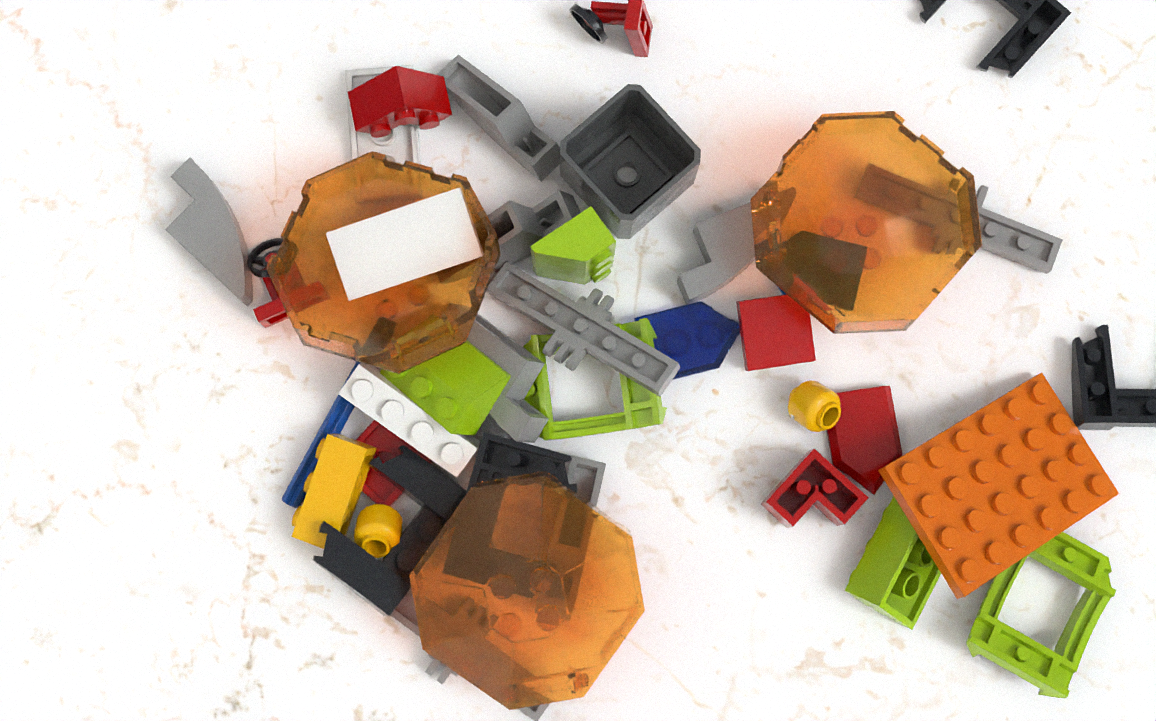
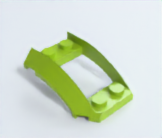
[523,318,667,441]
[966,532,1116,699]

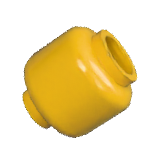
[788,380,841,432]
[354,504,403,558]

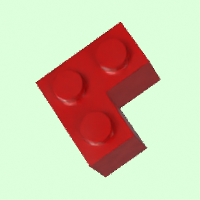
[347,66,452,138]
[761,449,869,528]

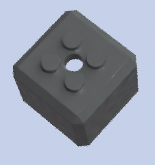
[560,84,701,239]

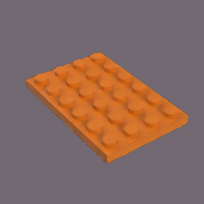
[878,372,1119,599]

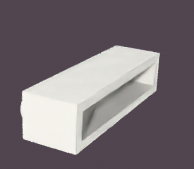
[338,360,481,477]

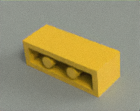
[291,433,377,549]

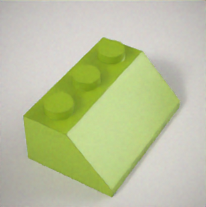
[530,206,616,285]
[379,317,511,435]
[844,496,941,630]

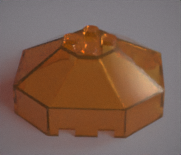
[750,111,982,334]
[266,151,501,374]
[409,471,645,710]

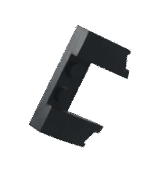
[919,0,1072,78]
[1071,325,1156,430]
[443,432,578,598]
[312,445,466,616]

